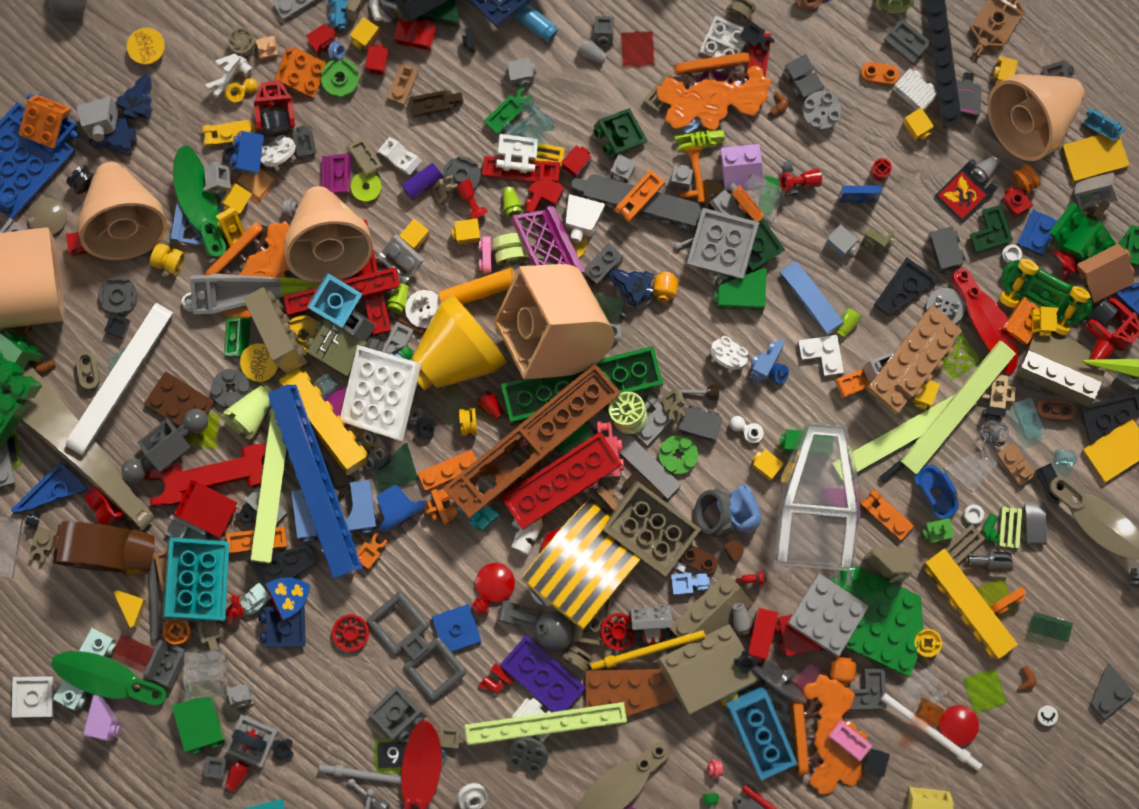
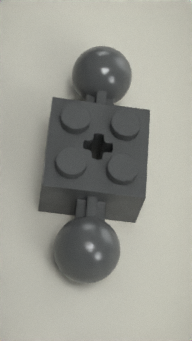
[121,409,208,484]

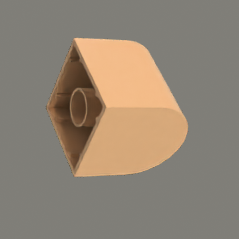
[0,227,65,329]
[494,264,615,379]

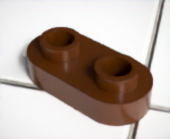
[1036,399,1076,421]
[681,545,718,575]

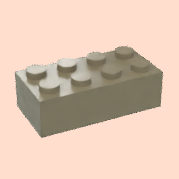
[243,287,307,374]

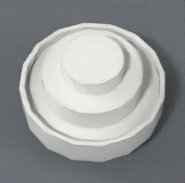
[457,783,487,809]

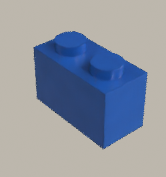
[230,131,264,176]

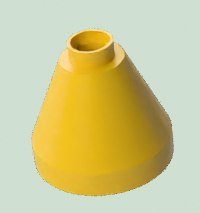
[412,295,507,391]

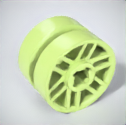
[493,233,530,266]
[609,392,648,434]

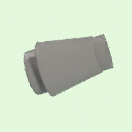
[577,39,607,64]
[972,155,1000,183]
[733,603,753,635]

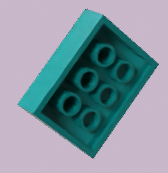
[162,537,229,621]

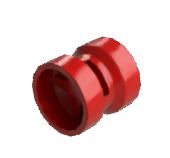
[871,158,892,182]

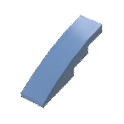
[780,261,843,335]

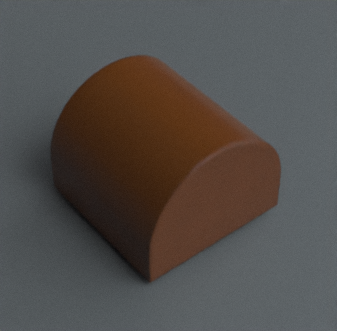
[723,540,744,563]

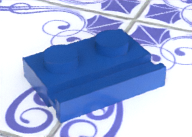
[1017,209,1058,256]

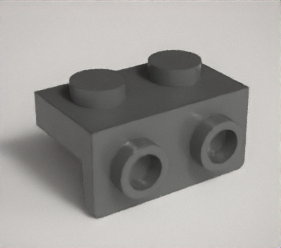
[144,639,188,688]

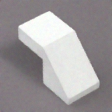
[377,137,422,175]

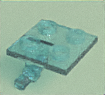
[502,100,555,137]

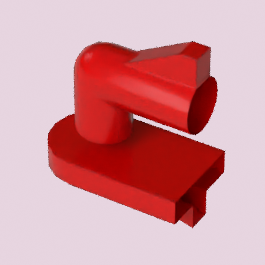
[736,571,766,587]
[478,662,514,694]

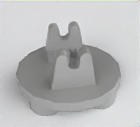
[802,91,841,130]
[926,288,965,324]

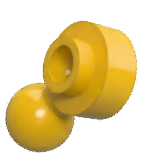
[224,78,258,102]

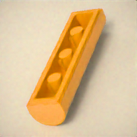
[439,267,515,305]

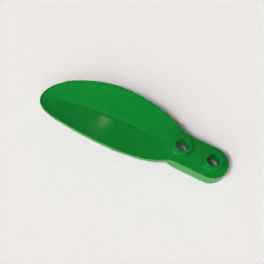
[173,146,226,259]
[51,651,166,705]

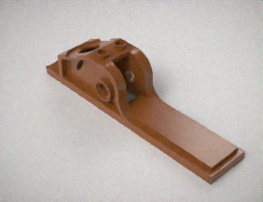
[443,364,621,519]

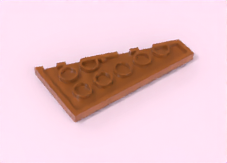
[586,669,678,731]

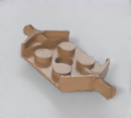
[969,0,1025,57]

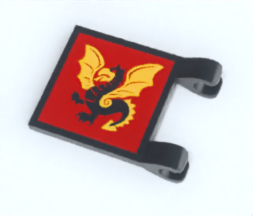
[935,159,999,222]

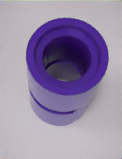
[401,163,443,201]

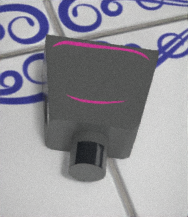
[957,72,981,121]

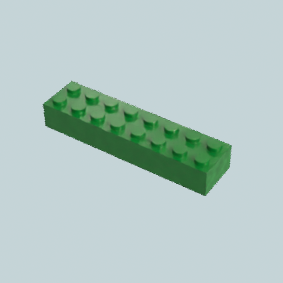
[501,346,663,425]

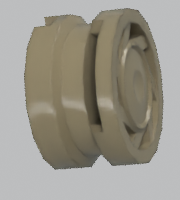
[726,0,757,23]
[228,27,256,58]
[562,644,594,672]

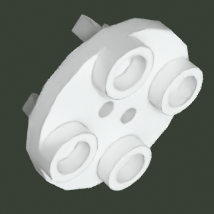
[261,135,296,171]
[405,290,441,329]
[710,336,748,374]

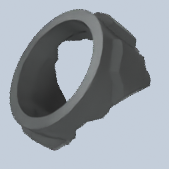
[694,488,734,537]

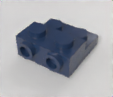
[258,606,306,648]

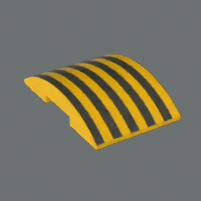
[520,498,642,629]

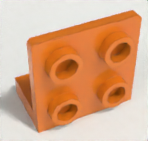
[274,47,327,98]
[19,94,71,148]

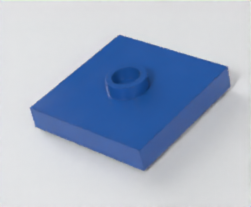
[839,186,882,203]
[431,604,482,652]

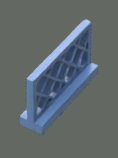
[171,191,226,249]

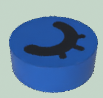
[770,363,789,384]

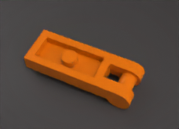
[614,169,665,223]
[860,489,914,541]

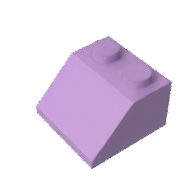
[720,144,763,191]
[83,695,121,741]

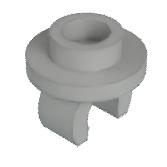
[709,272,730,287]

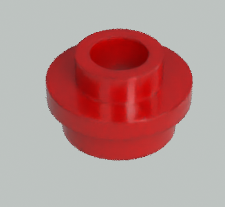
[472,597,490,616]

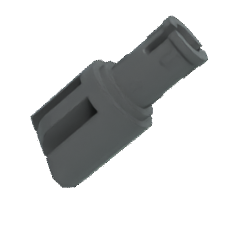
[968,551,1013,572]

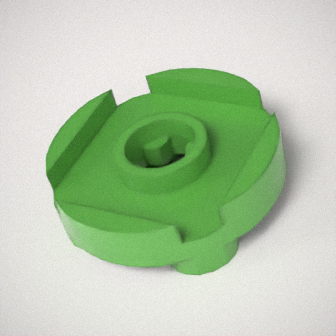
[321,59,360,99]
[659,435,698,475]

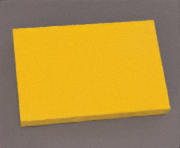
[1062,134,1130,182]
[1082,418,1139,483]

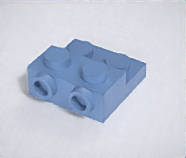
[749,338,785,383]

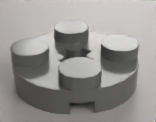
[211,368,251,408]

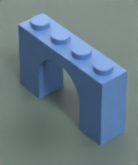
[291,480,378,543]

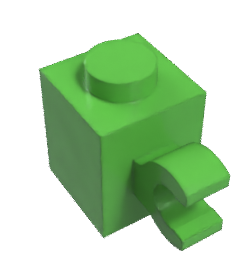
[922,518,954,545]

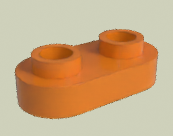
[861,62,900,86]
[989,586,1026,615]

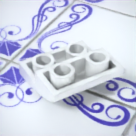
[699,16,746,57]

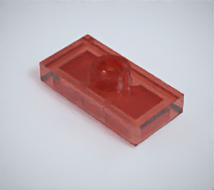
[113,634,154,667]

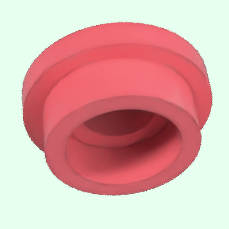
[707,759,723,779]

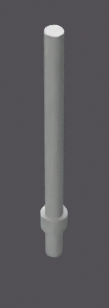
[319,764,439,790]

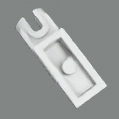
[511,518,543,555]

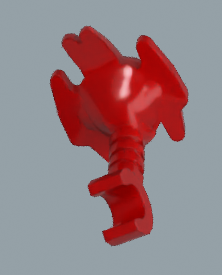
[1050,251,1079,282]
[225,593,244,627]

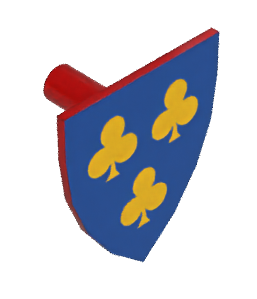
[265,578,310,620]

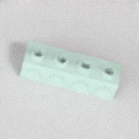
[53,628,116,711]

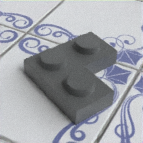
[849,668,887,710]

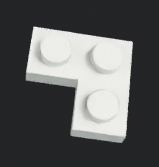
[798,335,844,377]

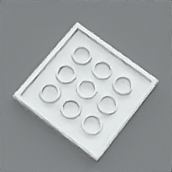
[340,345,421,441]

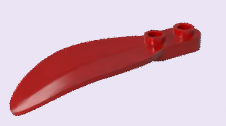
[951,268,1018,374]
[401,720,442,809]

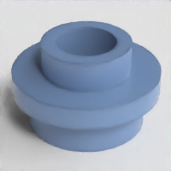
[328,41,345,60]

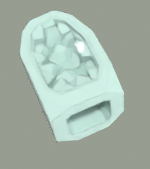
[241,583,272,615]

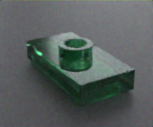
[1029,612,1073,642]

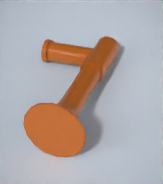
[679,148,705,203]

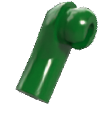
[982,513,1000,543]

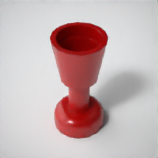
[779,168,822,192]
[455,178,488,219]

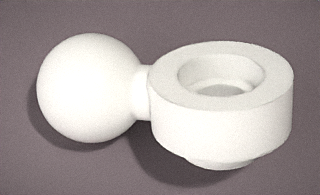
[730,416,764,443]

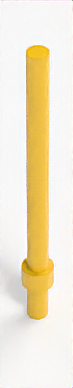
[591,630,706,670]

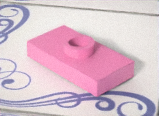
[828,720,872,761]

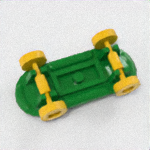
[999,259,1092,335]

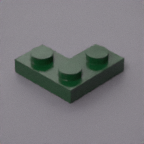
[969,205,1013,254]

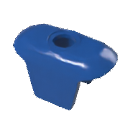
[914,465,959,519]
[377,485,427,533]

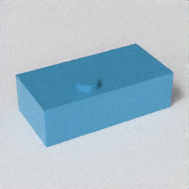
[726,687,797,780]

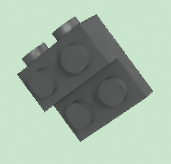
[368,686,426,744]

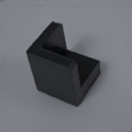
[865,748,890,777]

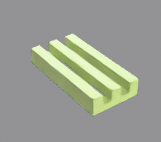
[998,507,1022,549]

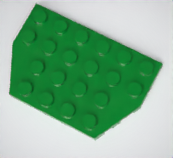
[830,564,924,677]

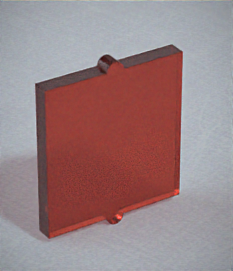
[621,30,655,67]

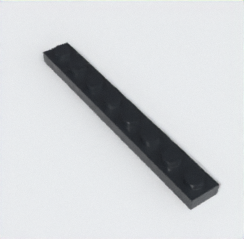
[925,0,963,128]

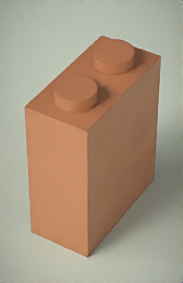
[1077,244,1135,303]

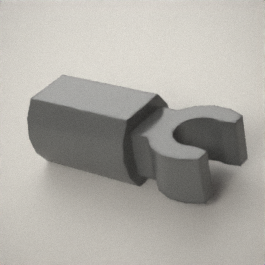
[783,161,798,196]

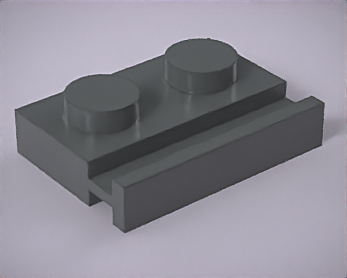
[883,19,931,65]

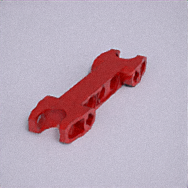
[145,444,285,507]

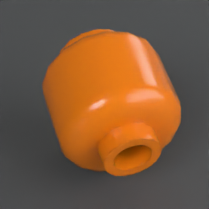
[830,657,856,686]

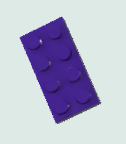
[500,635,586,712]

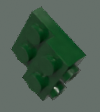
[593,108,648,159]
[746,218,785,273]

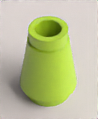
[503,187,523,217]
[387,283,409,314]
[835,308,861,338]

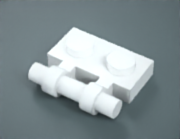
[496,134,538,173]

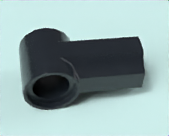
[1035,463,1062,503]

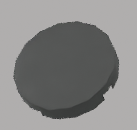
[443,156,481,195]
[98,276,138,315]

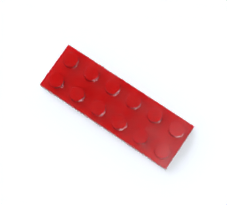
[501,431,622,530]

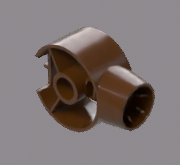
[51,521,155,576]

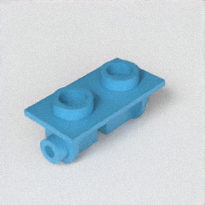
[328,0,348,30]
[1082,108,1125,142]

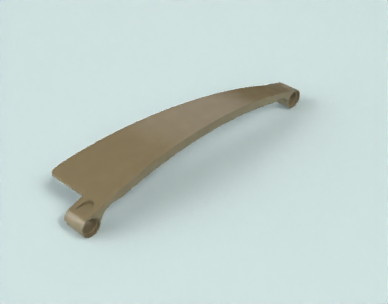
[19,363,154,531]

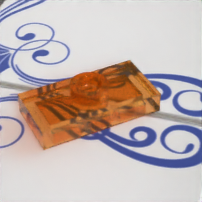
[915,698,944,728]

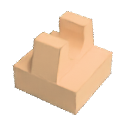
[256,36,279,60]

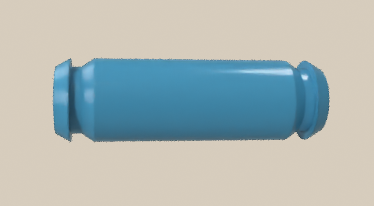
[514,5,558,42]

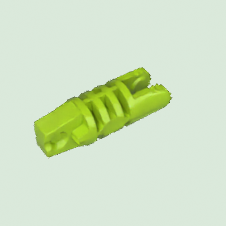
[674,130,725,153]

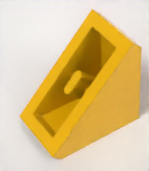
[114,590,147,629]

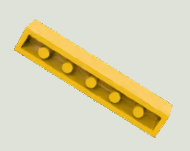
[279,368,368,476]
[923,548,1018,660]

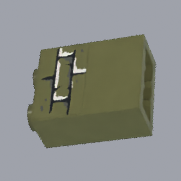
[304,319,367,377]

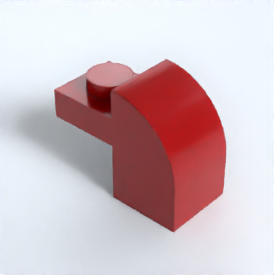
[524,179,564,213]

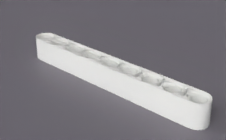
[65,303,173,456]

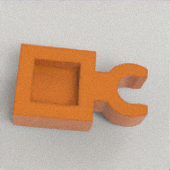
[357,533,387,570]

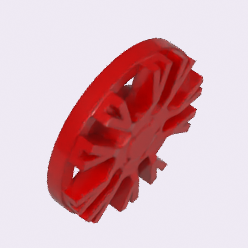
[600,613,635,651]
[332,614,369,652]

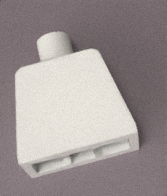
[565,194,605,243]

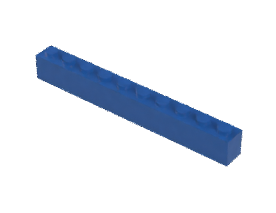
[268,385,363,578]

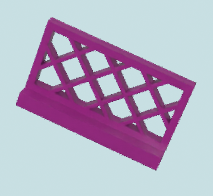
[510,206,585,274]

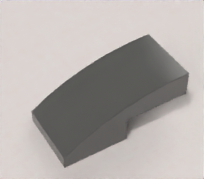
[1024,502,1047,544]

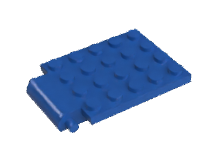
[0,93,80,220]

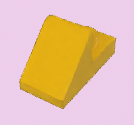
[216,207,245,247]

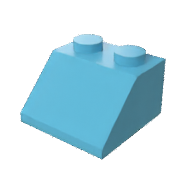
[307,273,362,328]

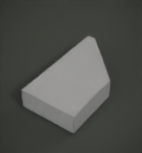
[381,322,414,354]

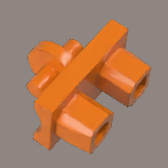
[424,489,458,526]

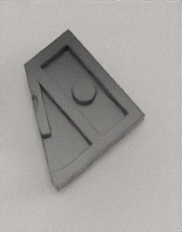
[1090,664,1135,719]

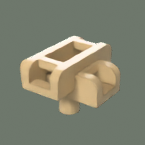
[980,375,1016,409]

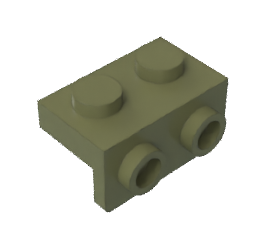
[861,228,896,255]

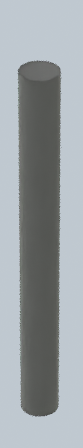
[149,561,159,640]

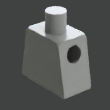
[77,96,118,142]

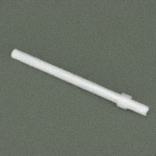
[881,693,982,771]

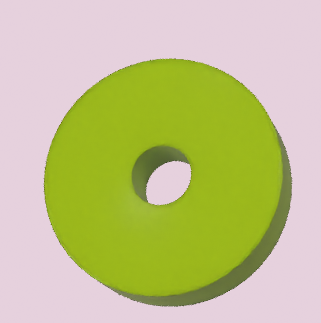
[351,172,382,203]

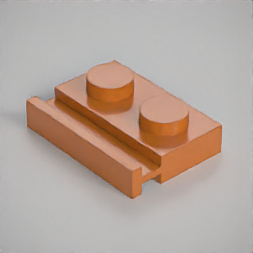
[1002,297,1039,345]

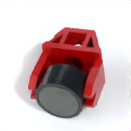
[253,81,295,137]
[1085,297,1139,352]

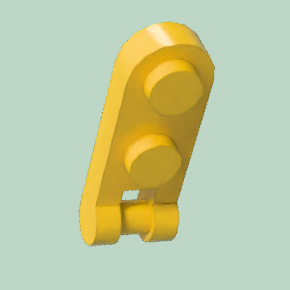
[201,120,256,147]

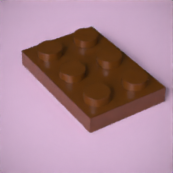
[144,371,215,435]

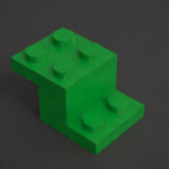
[1049,202,1116,262]
[0,329,44,369]

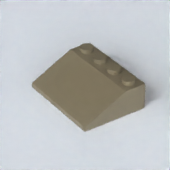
[1016,332,1110,407]
[602,481,701,577]
[659,624,759,716]

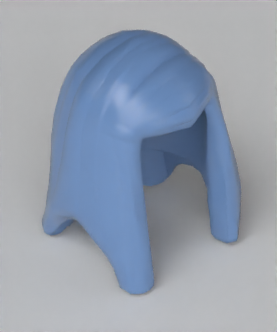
[716,484,762,533]

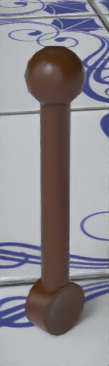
[388,312,424,335]

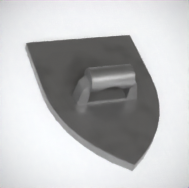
[753,660,807,704]

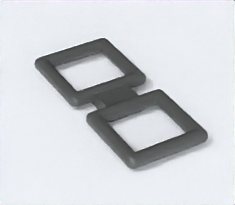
[366,592,467,701]

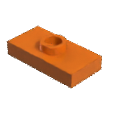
[732,185,763,222]
[835,369,870,398]

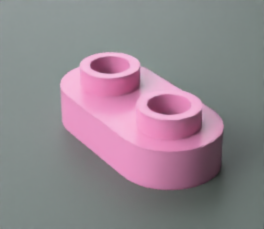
[479,236,492,275]

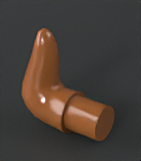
[770,92,789,116]
[32,359,56,373]
[1017,665,1037,691]

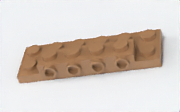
[866,305,962,415]

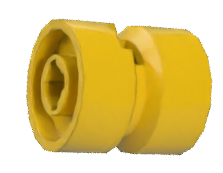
[149,243,185,275]

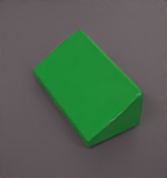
[224,317,250,358]

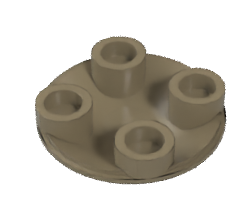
[28,198,68,235]

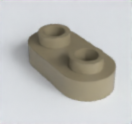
[75,351,100,390]

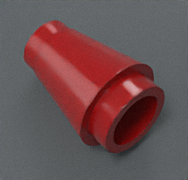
[1089,338,1114,367]
[477,390,504,420]
[225,760,250,792]

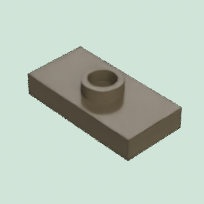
[347,138,383,178]

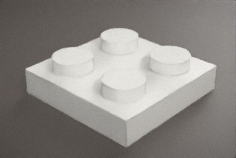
[12,677,54,718]

